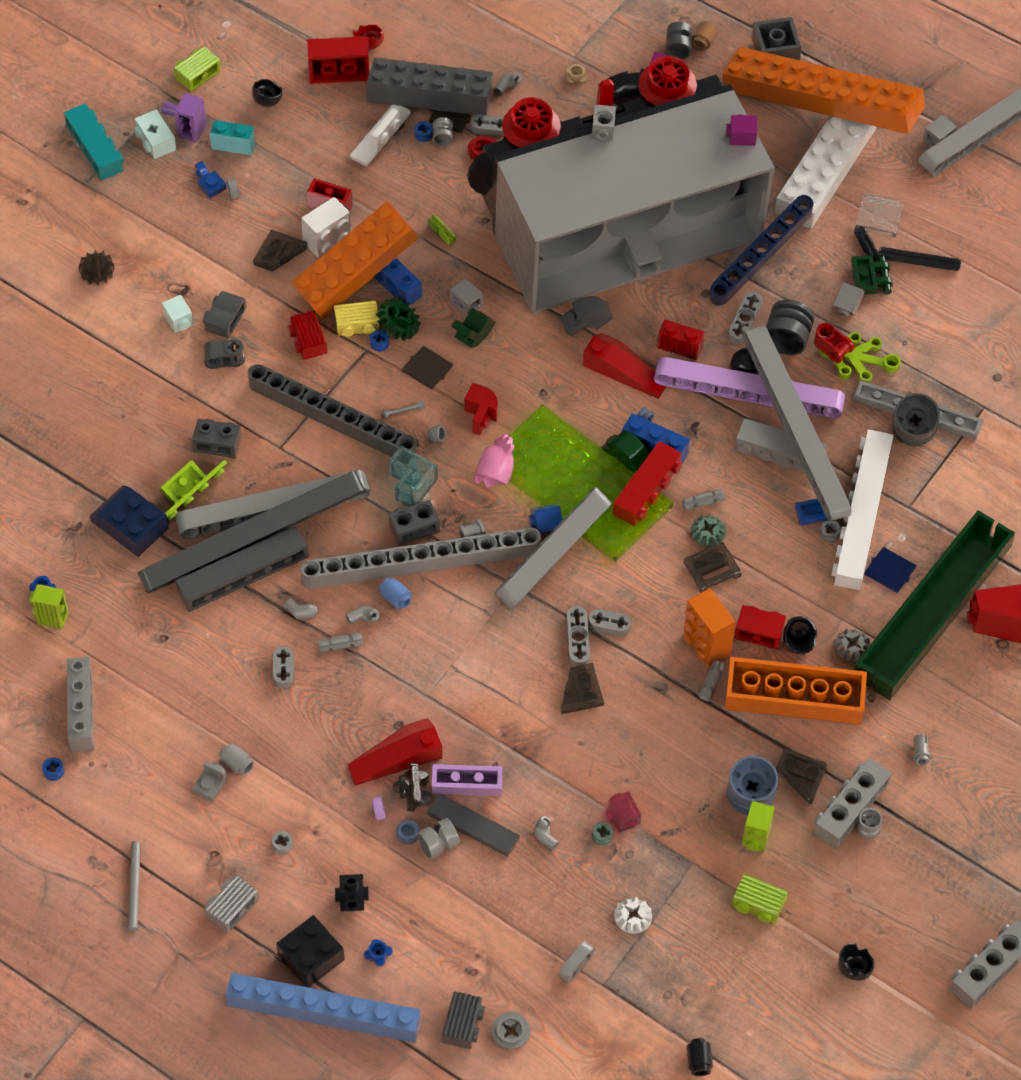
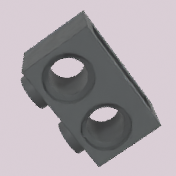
[389,500,440,546]

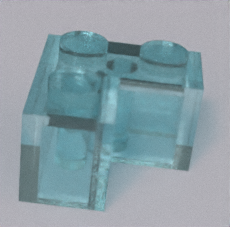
[389,445,438,507]

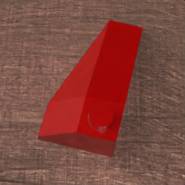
[583,333,667,399]

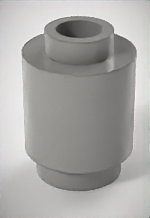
[219,744,254,776]

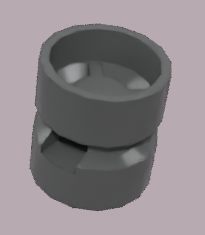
[665,22,692,60]

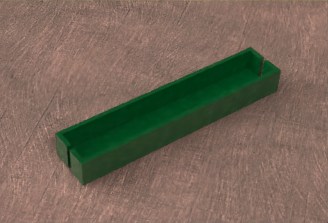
[854,510,1015,700]

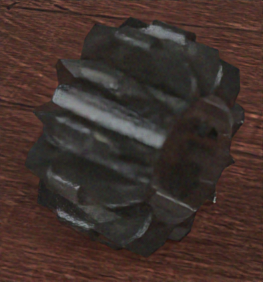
[78,250,115,286]

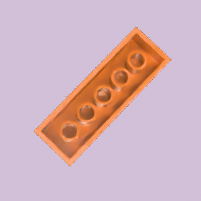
[291,200,419,320]
[725,657,867,725]

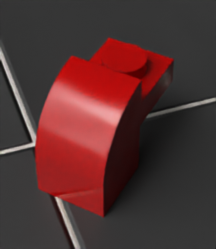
[464,382,498,435]

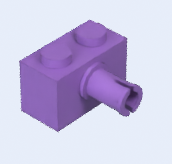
[161,93,207,142]

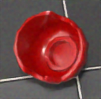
[352,24,384,51]

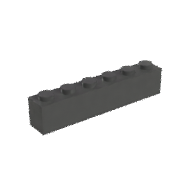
[176,526,309,612]

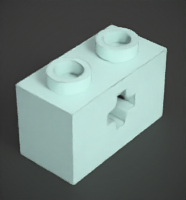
[134,109,176,159]

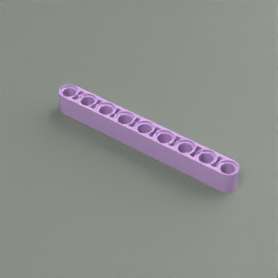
[654,357,845,418]

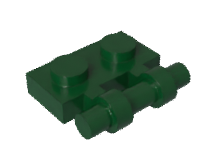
[851,255,893,295]

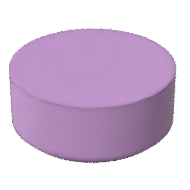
[372,797,386,821]

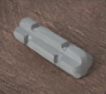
[682,489,725,510]
[318,633,363,653]
[699,660,725,702]

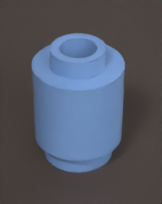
[379,577,412,609]

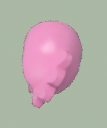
[474,433,514,488]

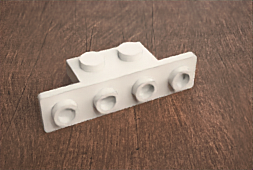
[350,105,410,166]

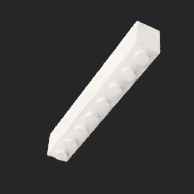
[831,430,893,591]

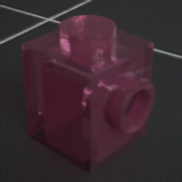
[605,791,641,833]

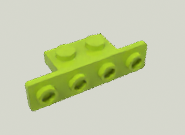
[159,460,227,521]

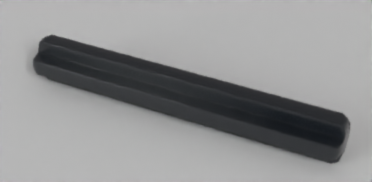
[879,247,961,271]

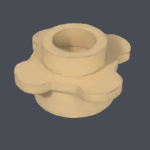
[566,64,587,84]

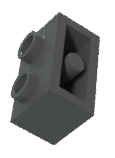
[192,419,242,458]

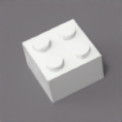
[301,197,351,259]

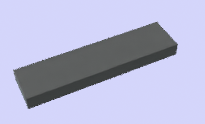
[427,793,520,857]

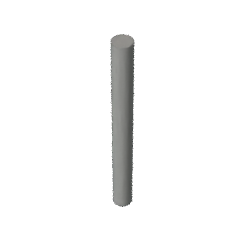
[128,841,141,931]

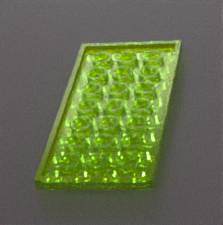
[508,404,673,562]

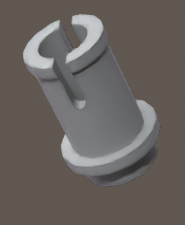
[913,734,931,765]

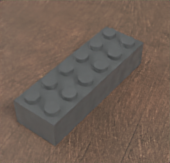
[367,57,493,115]

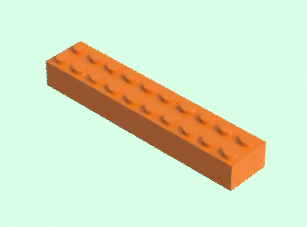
[722,47,925,134]

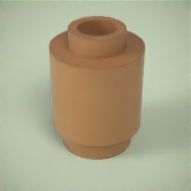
[692,21,718,51]

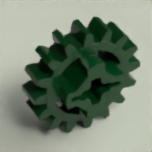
[376,297,421,341]

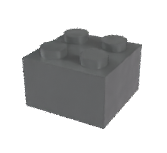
[751,17,801,60]

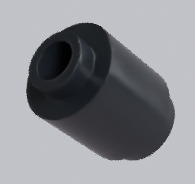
[686,1038,713,1076]

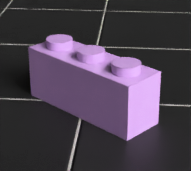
[432,764,503,796]

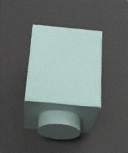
[162,295,194,333]

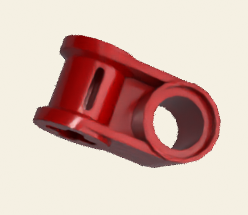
[814,323,855,363]

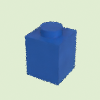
[528,504,562,533]

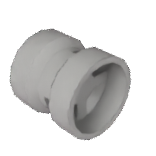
[433,118,453,146]
[857,808,882,839]

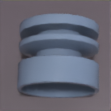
[727,756,778,815]

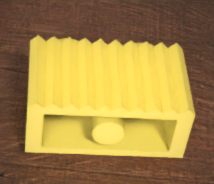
[334,300,380,337]

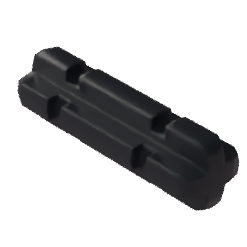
[854,225,880,261]

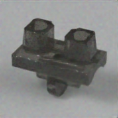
[392,763,431,812]

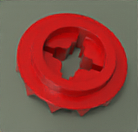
[467,136,497,159]

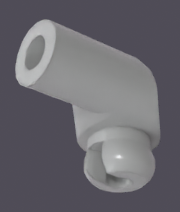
[493,73,521,95]
[284,599,318,620]
[346,605,380,624]
[535,816,559,851]

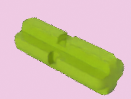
[428,215,456,245]

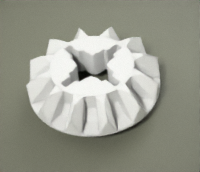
[614,897,652,934]

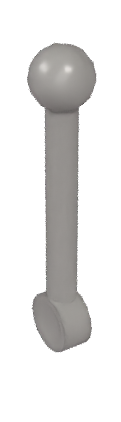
[382,401,425,418]

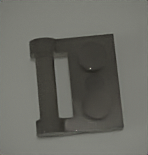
[683,542,742,593]

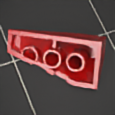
[348,718,443,786]

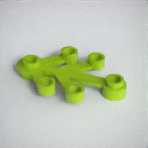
[819,332,901,383]

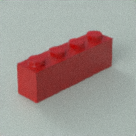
[612,441,683,527]

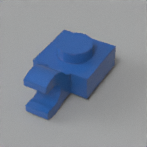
[195,161,227,198]

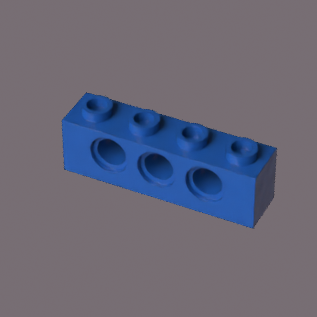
[374,258,422,306]

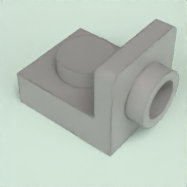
[192,761,227,802]

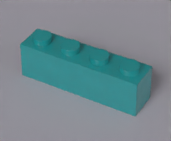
[63,103,124,181]

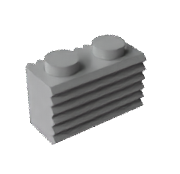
[205,875,258,933]

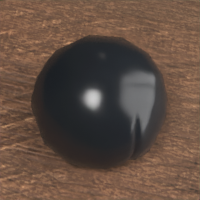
[252,79,282,107]
[730,348,759,375]
[838,943,874,981]

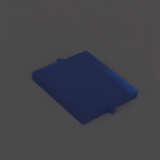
[864,547,917,593]

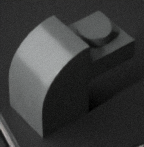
[561,296,613,336]

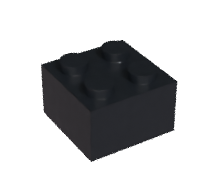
[276,915,345,988]

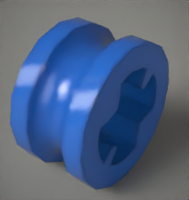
[414,121,433,142]
[370,330,389,352]
[42,758,64,781]

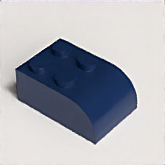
[90,485,169,557]

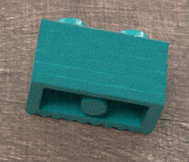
[210,119,255,155]

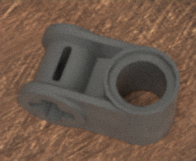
[204,339,246,369]

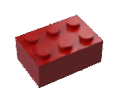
[307,36,370,84]

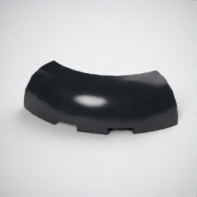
[608,69,645,107]

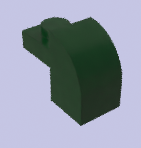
[451,308,496,348]
[600,430,649,472]

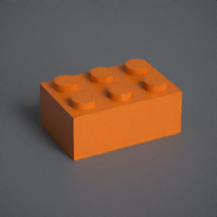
[683,588,736,668]

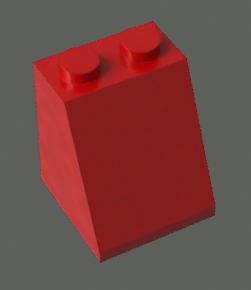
[966,584,1021,643]

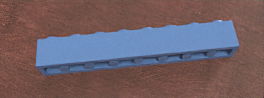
[225,973,421,1043]

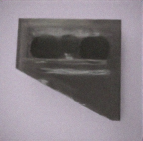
[253,229,308,272]
[560,663,604,714]
[776,748,828,804]

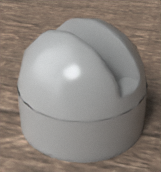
[428,425,446,443]

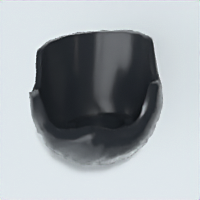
[783,616,817,655]

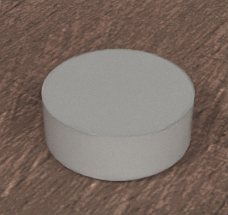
[226,178,239,200]

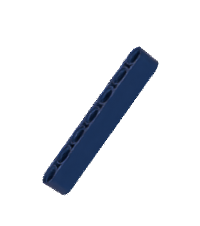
[710,195,813,306]

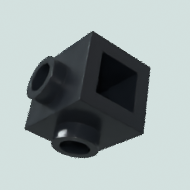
[335,874,369,912]

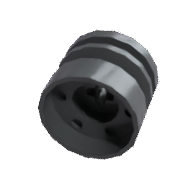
[766,299,815,355]
[892,393,940,447]

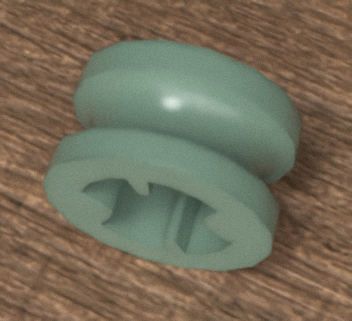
[592,822,614,846]

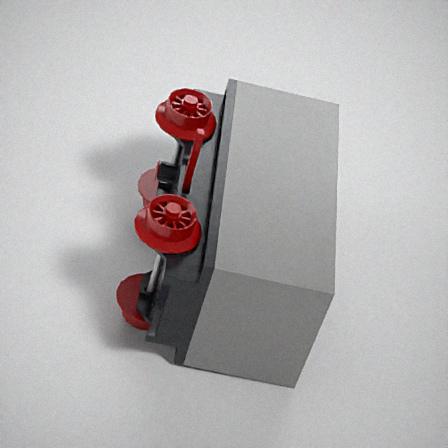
[467,56,775,314]

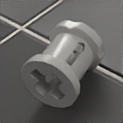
[458,519,486,538]

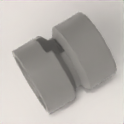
[417,817,460,859]

